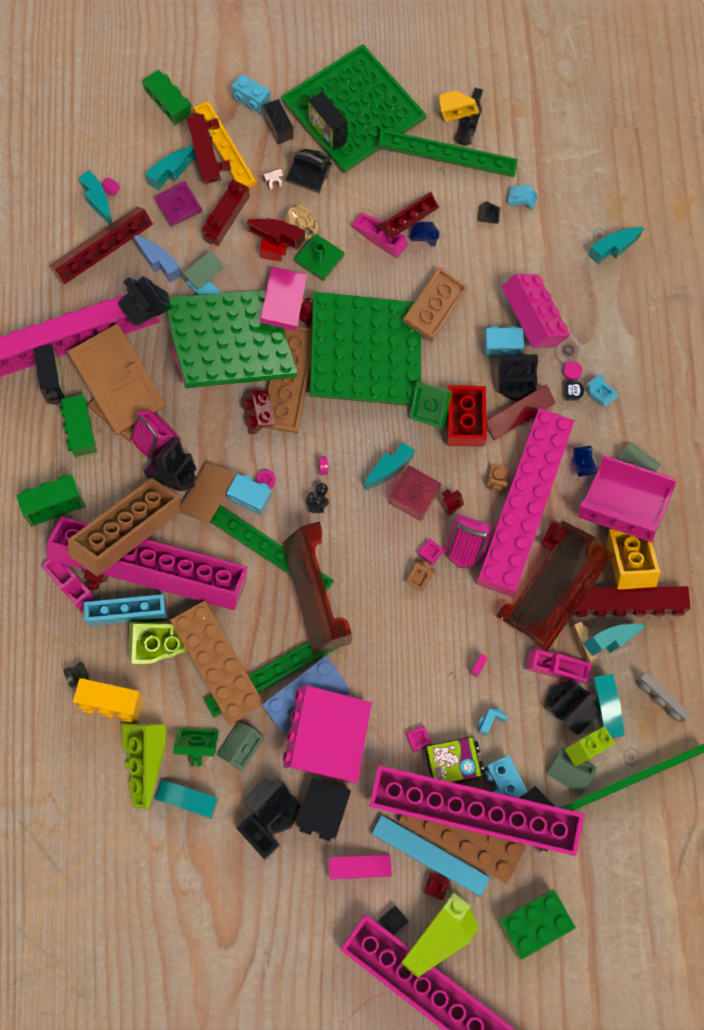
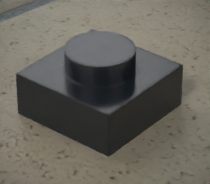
[380,905,409,935]

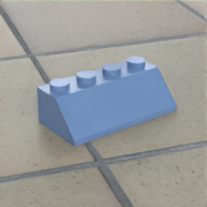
[262,656,350,738]

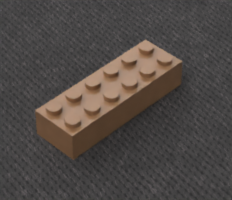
[68,478,181,577]

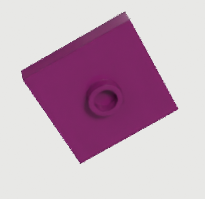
[154,181,202,227]

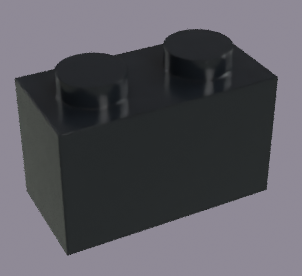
[263,99,294,144]
[236,814,280,861]

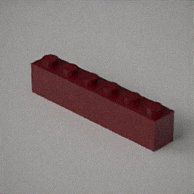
[49,206,154,285]
[568,586,691,617]

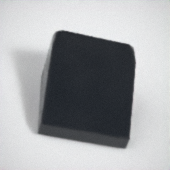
[477,201,501,224]

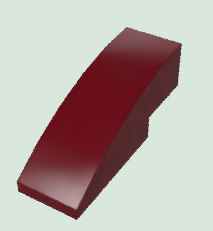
[247,219,305,250]

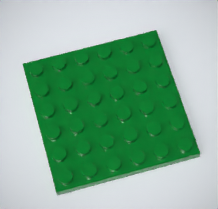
[281,44,427,173]
[165,290,297,388]
[310,292,421,406]

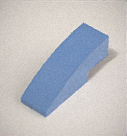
[134,235,182,283]

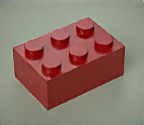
[447,385,487,447]

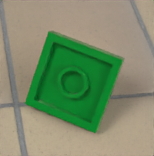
[294,234,345,282]
[409,382,452,428]
[173,728,219,767]

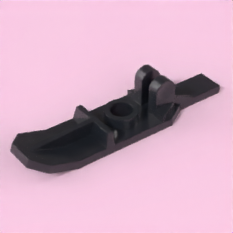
[455,88,483,146]

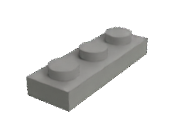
[637,673,692,723]

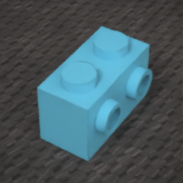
[232,74,271,115]
[484,326,524,356]
[226,474,272,515]
[484,755,528,798]

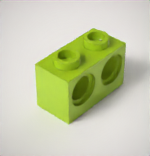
[565,726,615,767]

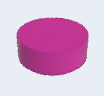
[101,178,120,196]
[563,361,582,381]
[318,456,328,475]
[256,470,276,489]

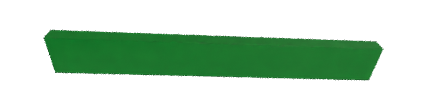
[377,129,518,177]
[210,505,334,597]
[204,623,352,718]
[560,744,704,811]

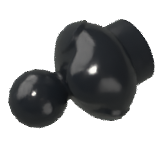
[305,483,329,513]

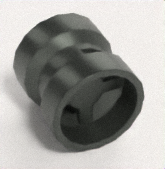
[63,662,90,687]

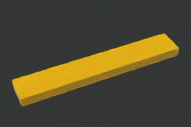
[193,101,256,188]

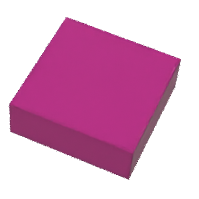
[417,538,445,564]
[470,654,488,677]
[405,726,432,752]

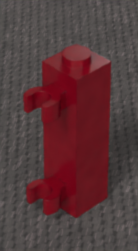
[186,113,231,184]
[201,180,250,246]

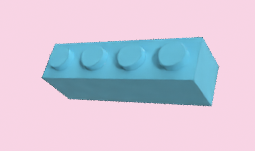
[84,594,168,627]

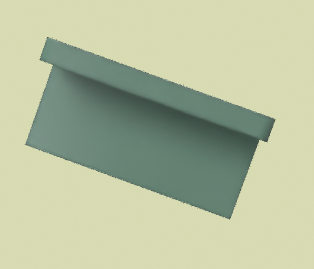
[180,250,224,290]
[617,442,661,472]
[217,722,264,772]
[547,747,597,794]

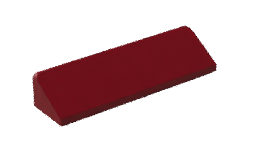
[378,192,439,238]
[487,385,556,440]

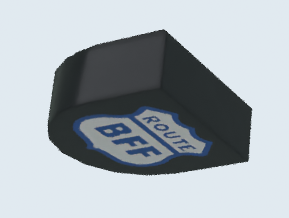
[565,381,585,401]

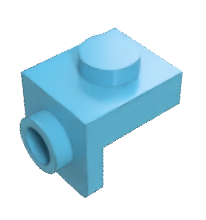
[508,185,537,209]
[587,374,618,407]
[477,708,508,736]

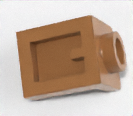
[486,464,510,492]
[405,560,436,592]

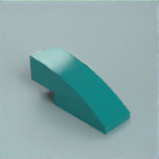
[145,146,196,191]
[79,170,113,225]
[588,226,644,264]
[364,442,415,490]
[583,624,645,656]
[591,674,624,738]
[155,780,219,819]

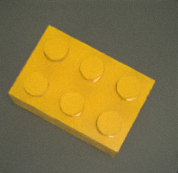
[607,529,660,589]
[73,678,144,723]

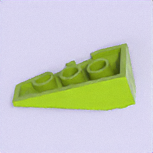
[128,621,187,664]
[121,723,166,809]
[401,893,479,978]

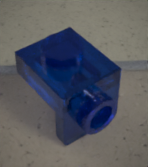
[409,222,440,247]
[572,445,597,477]

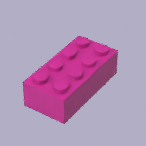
[501,274,570,348]

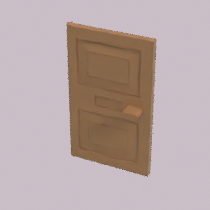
[67,323,167,435]

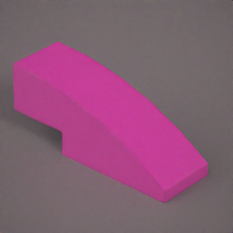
[352,212,408,258]
[41,560,96,612]
[525,649,592,683]
[329,855,392,880]

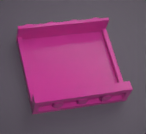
[578,455,677,543]
[282,685,372,783]

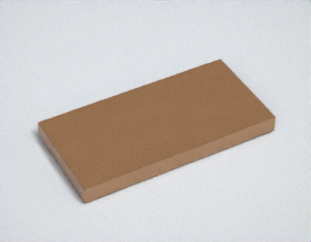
[402,267,469,342]

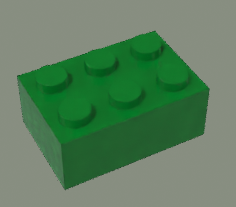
[16,475,86,527]
[497,889,576,960]

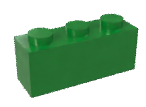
[142,69,192,125]
[59,394,97,457]

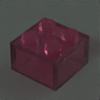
[389,465,442,522]

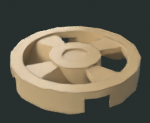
[285,205,318,240]

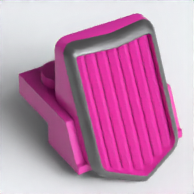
[131,410,181,460]
[444,514,494,568]

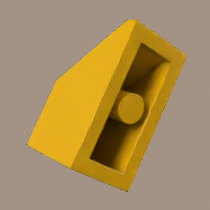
[439,90,479,122]

